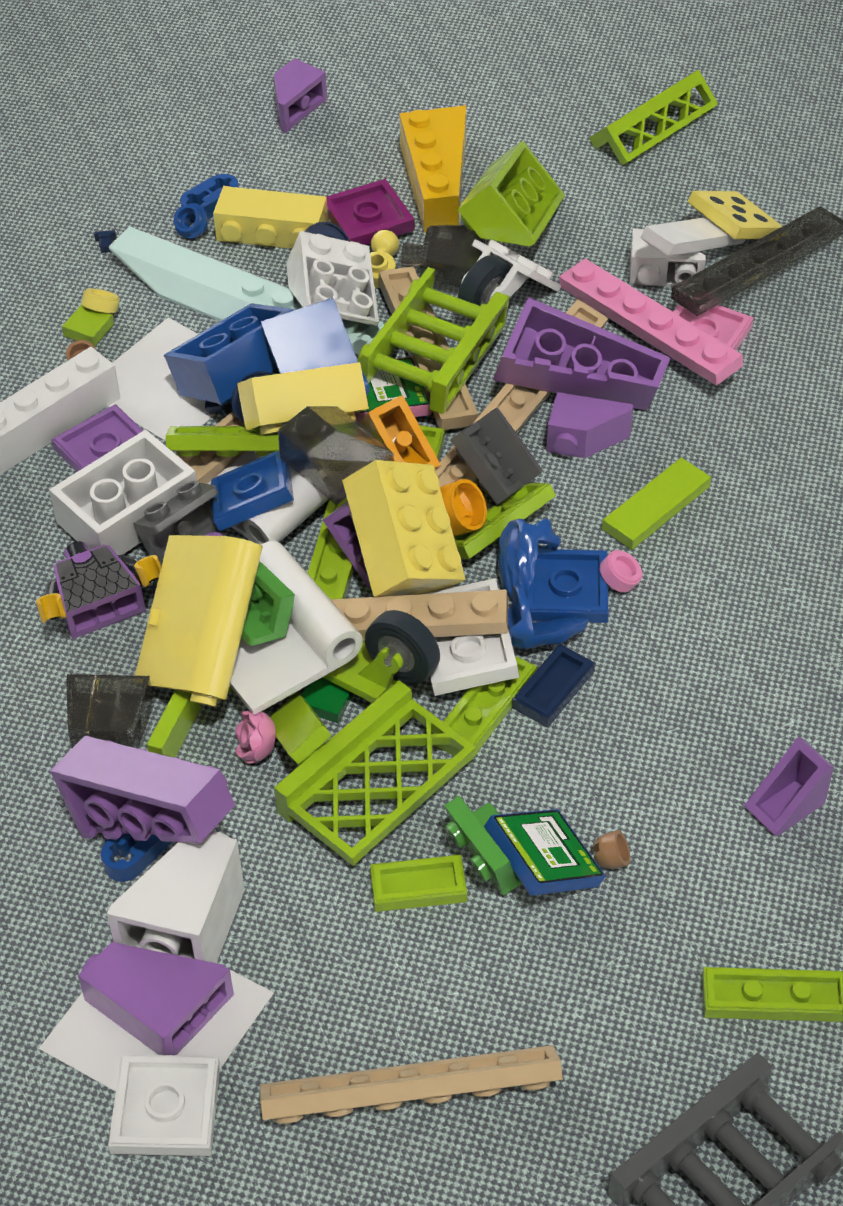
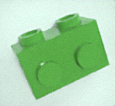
[241,561,295,646]
[444,795,522,896]

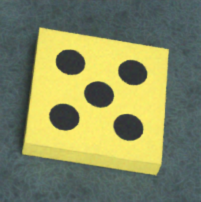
[688,191,785,239]

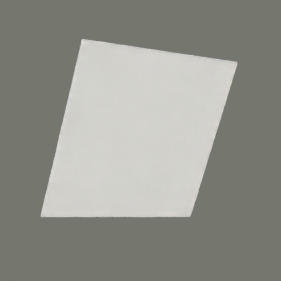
[108,317,216,441]
[39,963,274,1092]

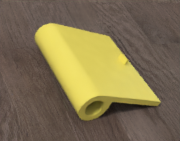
[133,535,263,707]

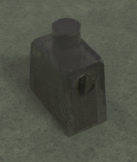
[401,225,486,294]
[66,674,154,749]

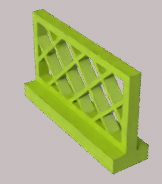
[274,680,477,866]

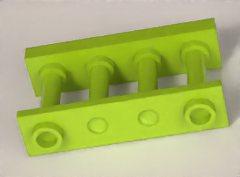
[358,267,510,414]

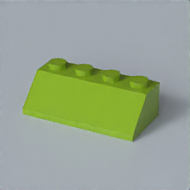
[457,140,565,247]

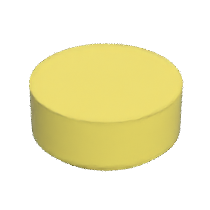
[81,288,120,313]

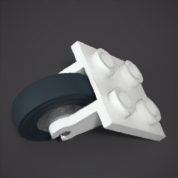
[458,239,561,321]

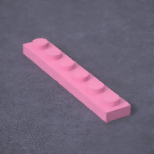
[559,258,743,386]

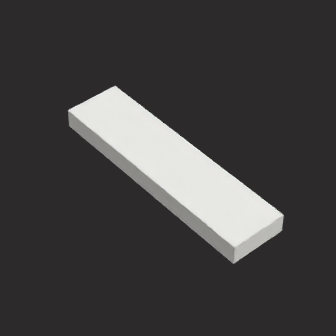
[641,217,746,256]

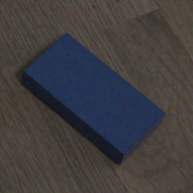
[512,644,595,728]

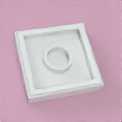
[108,1054,220,1156]

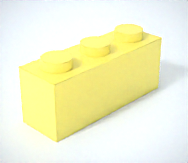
[213,186,328,249]
[237,362,369,435]

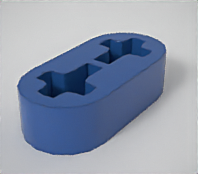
[180,174,239,223]
[101,834,171,882]

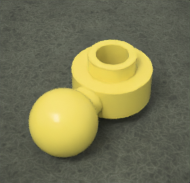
[370,230,399,288]

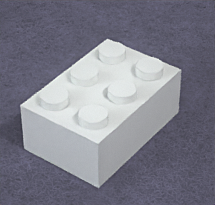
[49,429,197,555]

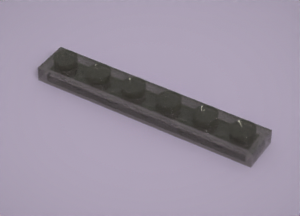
[671,206,843,316]

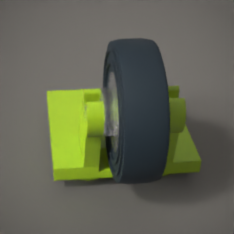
[323,610,440,703]

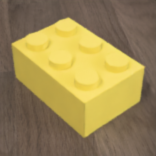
[342,460,466,597]

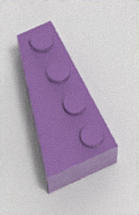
[493,297,671,411]
[50,736,235,843]

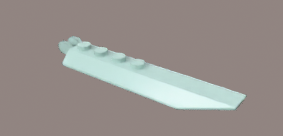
[109,226,384,355]

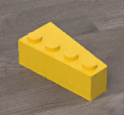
[399,105,466,233]

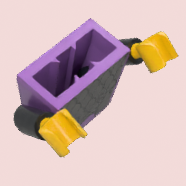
[36,541,162,639]

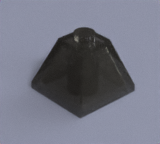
[278,406,394,506]

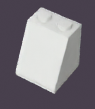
[107,831,245,963]

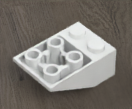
[286,231,379,326]

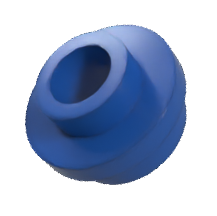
[174,203,209,239]

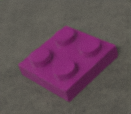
[326,178,415,245]

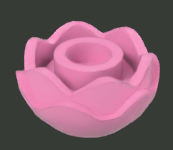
[235,711,276,763]

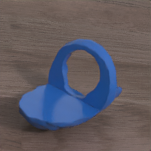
[499,519,561,599]
[508,585,589,649]

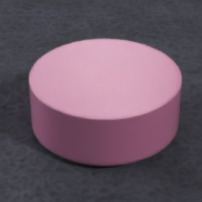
[600,550,642,592]

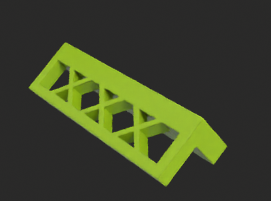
[589,69,718,165]

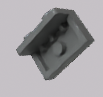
[450,408,542,505]
[133,481,219,566]

